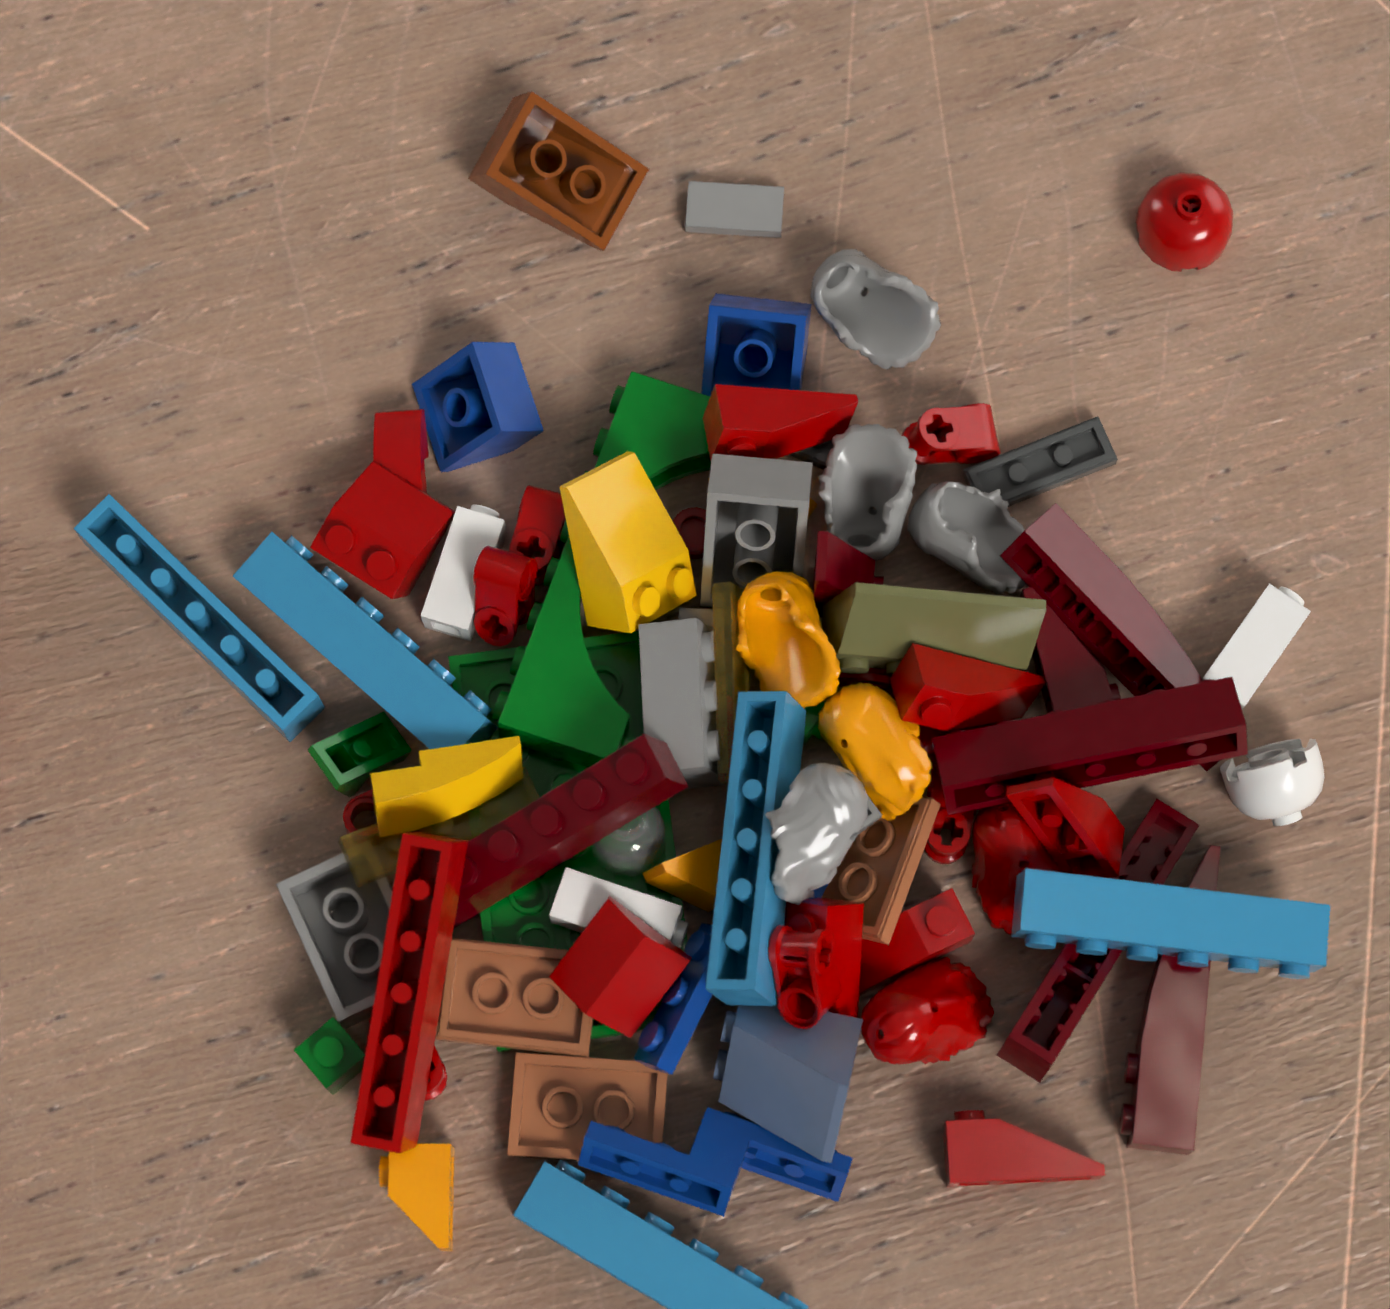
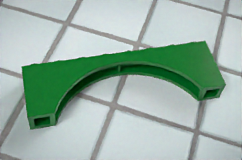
[492,371,711,768]

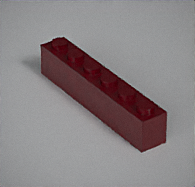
[932,677,1248,815]
[391,734,688,928]

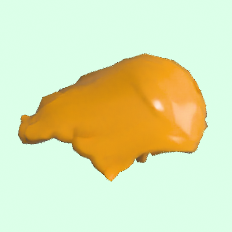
[735,571,841,708]
[818,682,932,821]

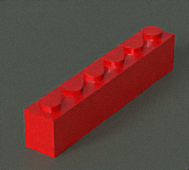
[350,832,468,1153]

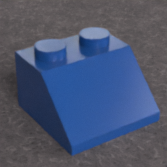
[701,293,812,396]
[412,342,544,472]

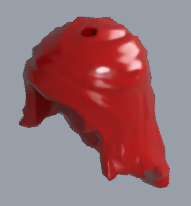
[972,803,1063,938]
[860,957,994,1065]

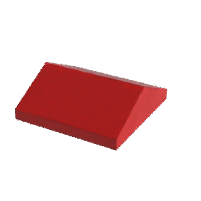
[549,896,692,1038]

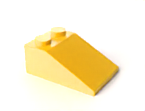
[559,451,697,634]

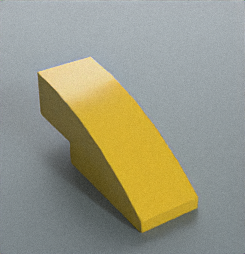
[370,736,523,838]

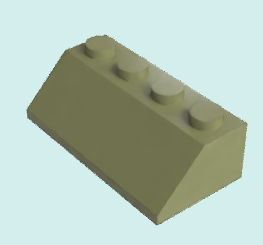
[822,582,1046,677]

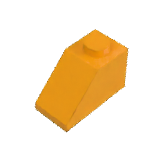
[642,839,722,912]
[379,1144,455,1251]

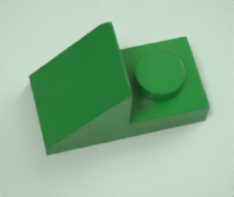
[308,711,412,797]

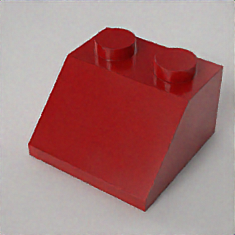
[310,461,455,599]

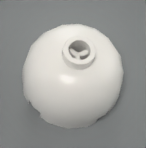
[1220,739,1325,826]

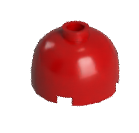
[1136,172,1233,272]

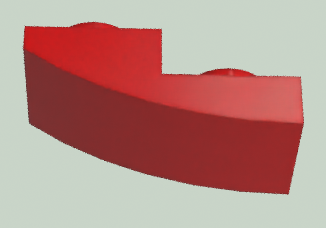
[373,409,429,493]

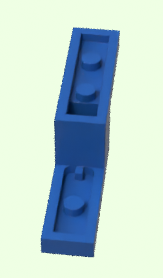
[633,884,828,1075]
[578,1107,853,1217]

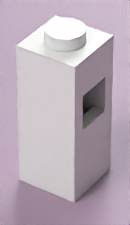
[420,504,507,641]
[1202,583,1311,710]
[549,867,689,949]

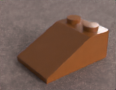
[468,91,649,251]

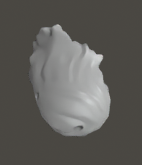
[810,249,941,370]
[818,424,917,561]
[907,481,1026,594]
[765,763,868,905]

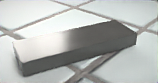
[963,416,1118,507]

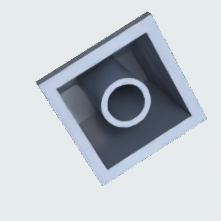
[713,1000,863,1163]

